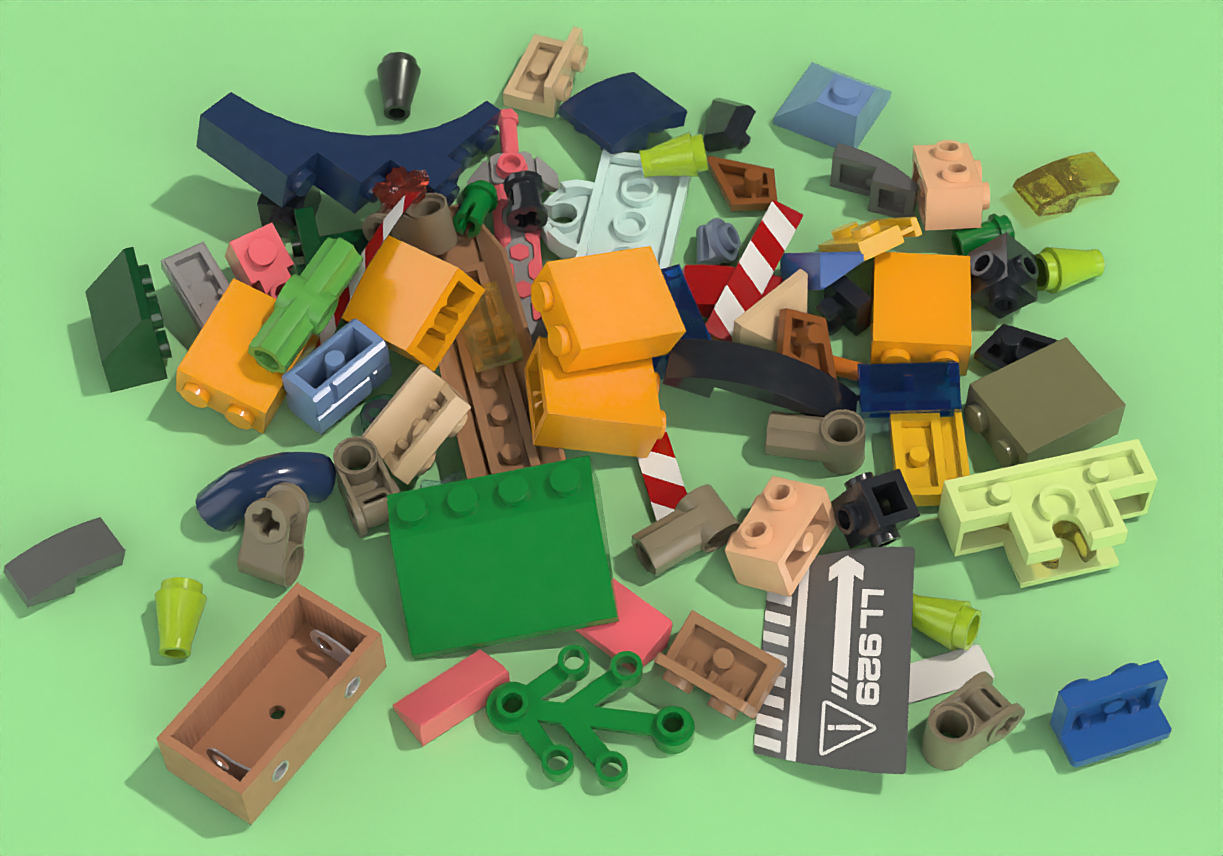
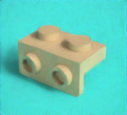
[503,27,588,118]
[361,364,471,485]

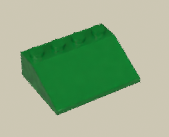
[387,455,619,660]

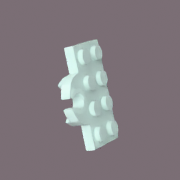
[541,149,691,284]

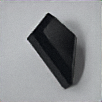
[703,97,756,153]
[974,323,1059,372]

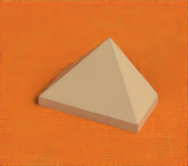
[732,268,808,352]

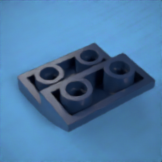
[558,72,687,154]

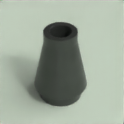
[377,52,421,121]

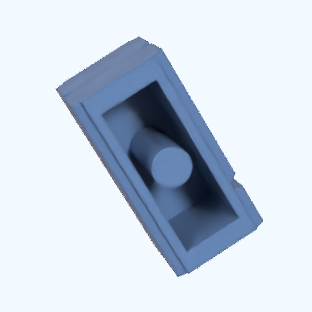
[282,319,392,434]

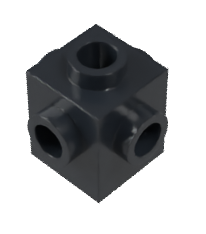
[969,232,1039,319]
[831,469,920,549]

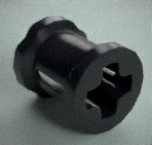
[503,170,548,233]

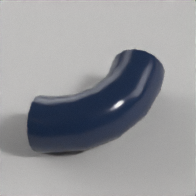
[195,452,336,532]

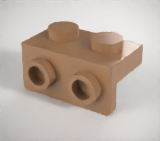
[654,610,786,721]

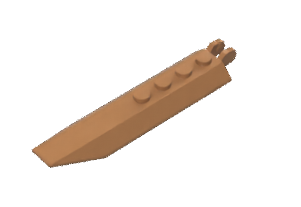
[435,203,566,479]

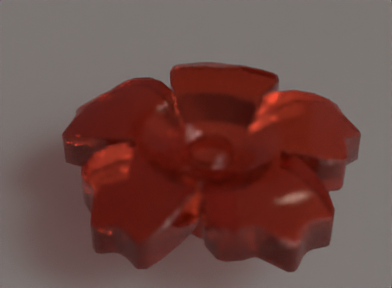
[372,166,430,209]

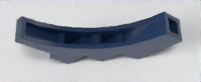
[196,92,501,214]

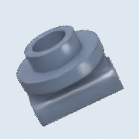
[696,218,741,265]

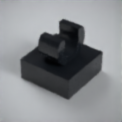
[816,275,871,336]

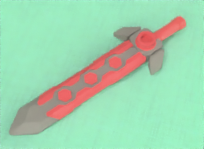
[467,109,559,346]

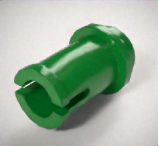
[453,180,499,237]
[951,213,1015,256]

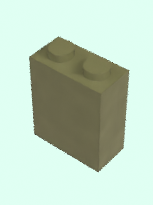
[964,337,1126,468]

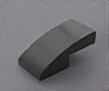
[830,143,919,218]
[3,517,125,607]

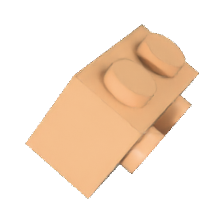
[912,140,990,231]
[724,476,836,597]

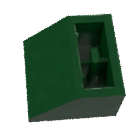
[85,247,172,393]

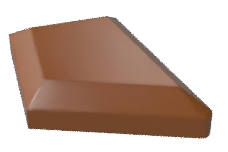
[707,156,778,211]
[776,308,837,379]

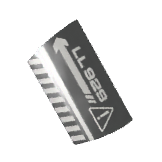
[754,547,915,774]

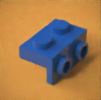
[1050,660,1172,767]

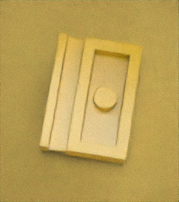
[818,216,922,261]
[888,412,970,506]

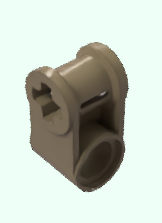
[362,190,458,256]
[333,436,400,538]
[237,482,310,588]
[921,671,1025,770]

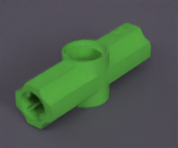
[248,237,363,374]

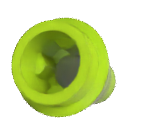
[639,131,709,178]
[1035,247,1105,294]
[155,577,207,659]
[912,593,981,651]

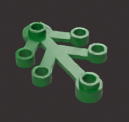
[486,645,695,789]

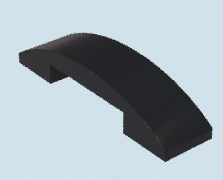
[662,339,858,417]

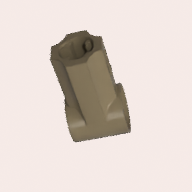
[765,409,865,474]
[631,484,740,576]

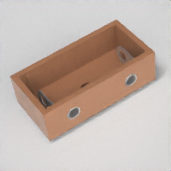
[156,583,387,825]

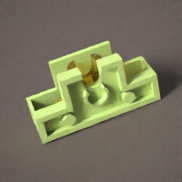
[938,439,1158,588]

